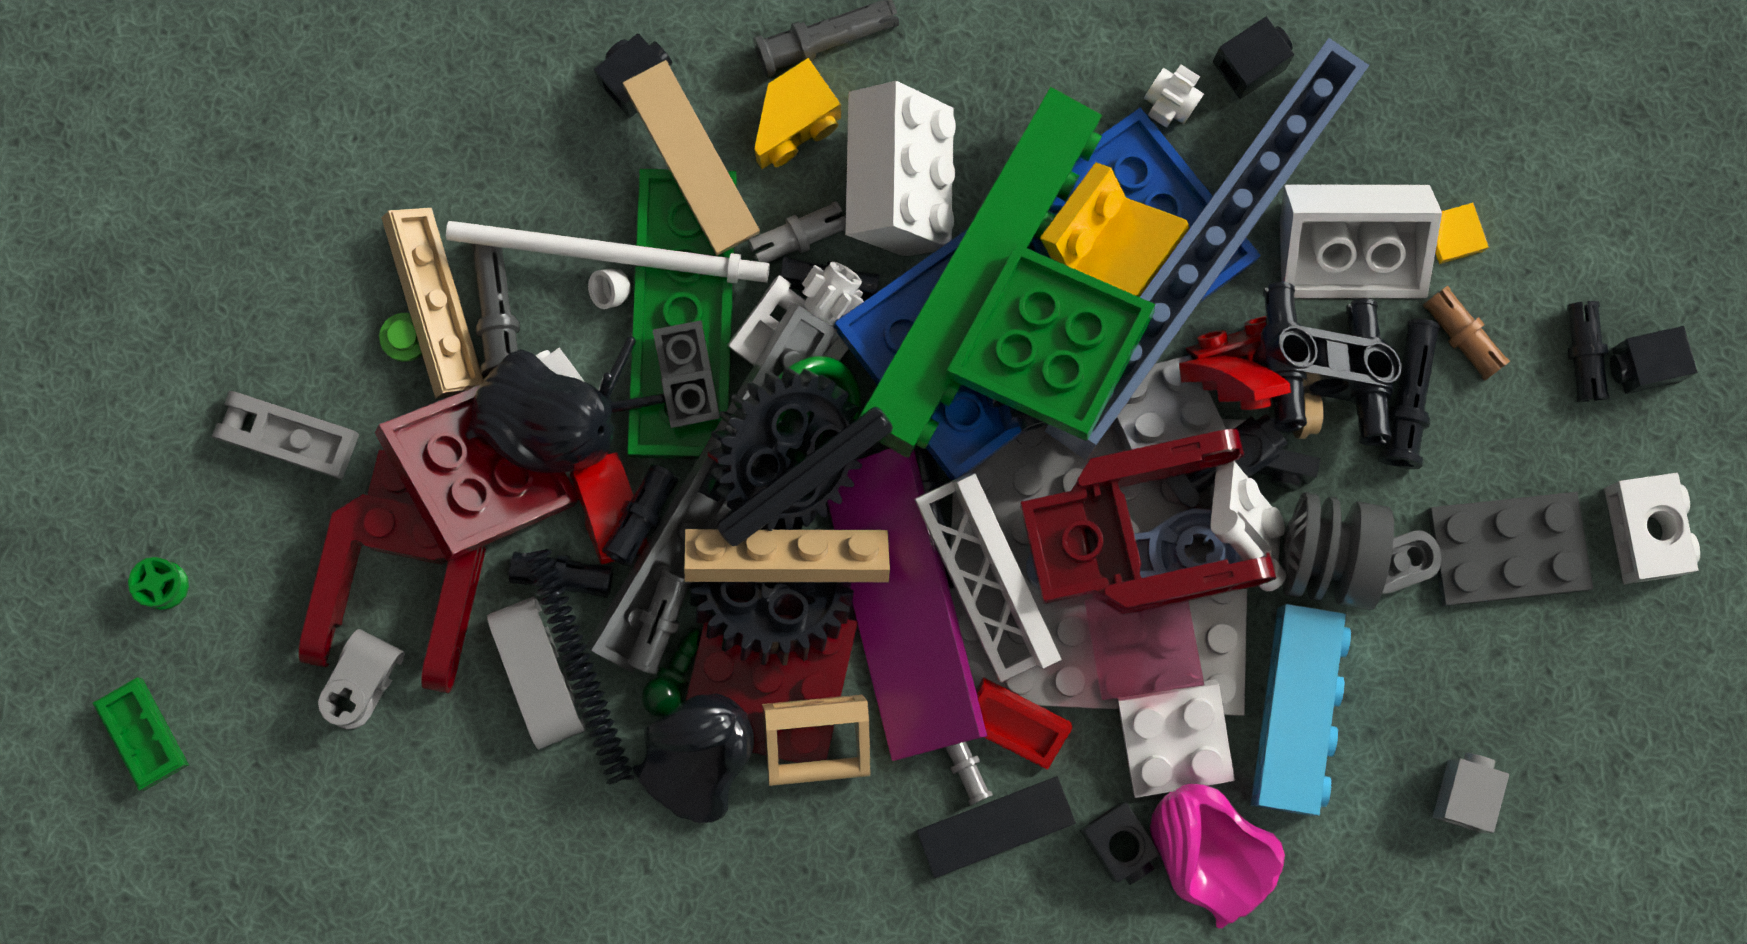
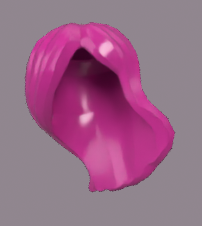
[1150,784,1285,928]

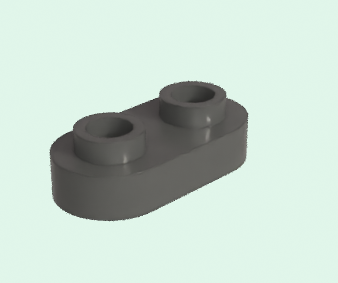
[1382,530,1442,595]

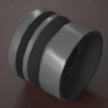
[1282,492,1394,610]

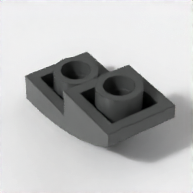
[653,320,720,428]

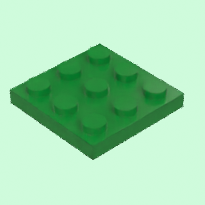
[947,244,1155,441]

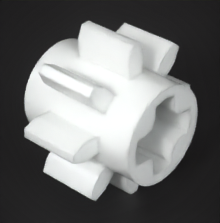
[1144,64,1204,128]
[802,262,864,324]

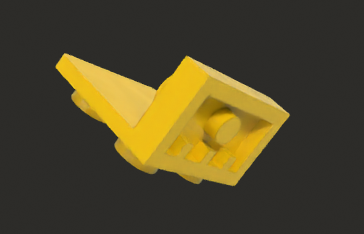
[1040,162,1190,297]

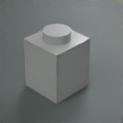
[1432,753,1509,833]

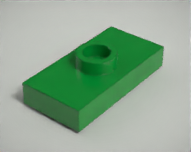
[93,677,189,791]

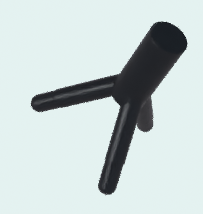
[598,336,665,413]

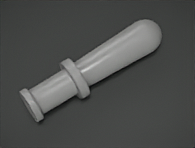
[945,742,993,806]

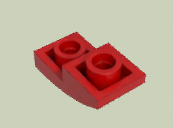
[1179,355,1291,410]
[570,452,648,565]

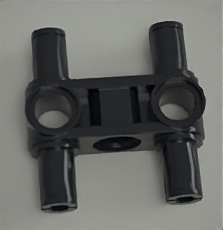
[1252,282,1401,446]

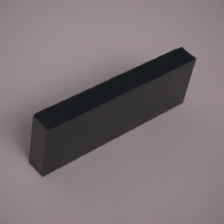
[916,776,1076,878]

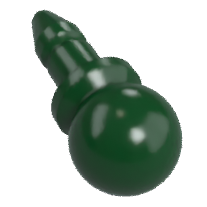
[642,628,701,717]

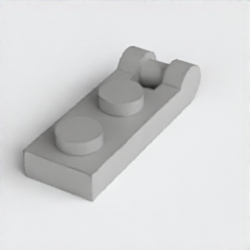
[211,391,359,480]

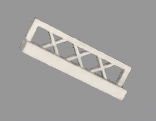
[914,473,1062,682]

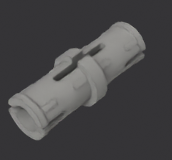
[747,201,846,263]

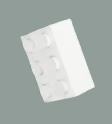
[845,81,956,256]

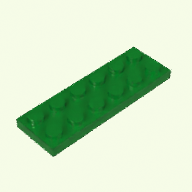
[628,169,737,459]

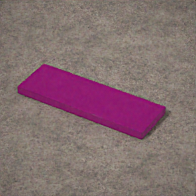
[827,449,987,761]

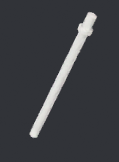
[446,221,770,284]

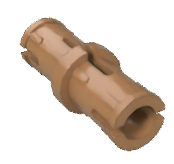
[1423,286,1510,381]

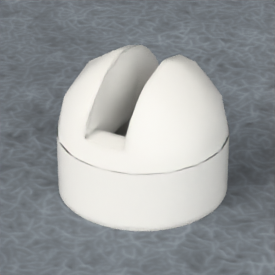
[588,268,631,309]

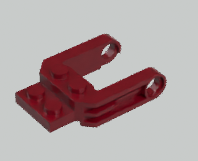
[1020,429,1276,616]
[299,449,486,693]

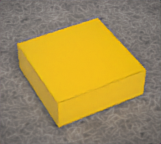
[1435,203,1489,264]

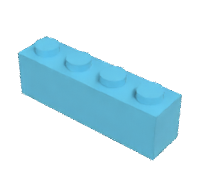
[1250,604,1351,816]

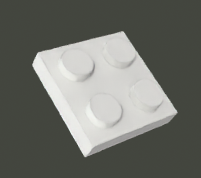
[1117,679,1235,798]

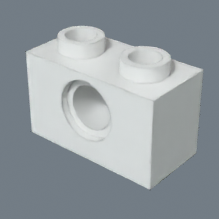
[1604,473,1700,584]

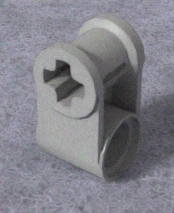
[318,629,405,729]

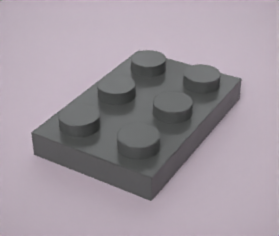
[1427,491,1593,607]

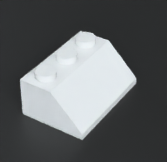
[1280,185,1442,298]

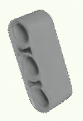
[487,596,586,750]

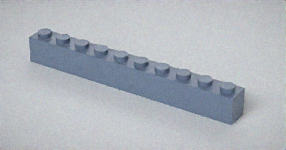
[1045,38,1369,460]

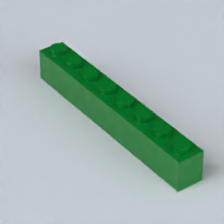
[860,87,1102,459]

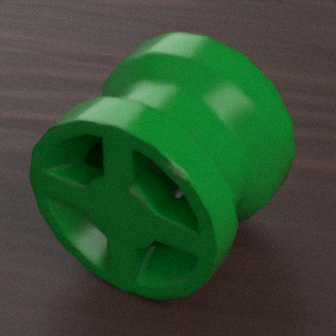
[128,557,189,610]

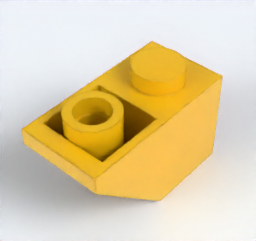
[754,58,841,169]

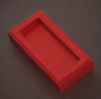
[976,677,1072,770]

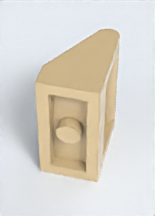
[762,695,870,786]

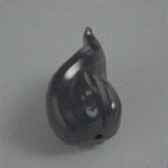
[465,349,615,473]
[633,693,754,823]

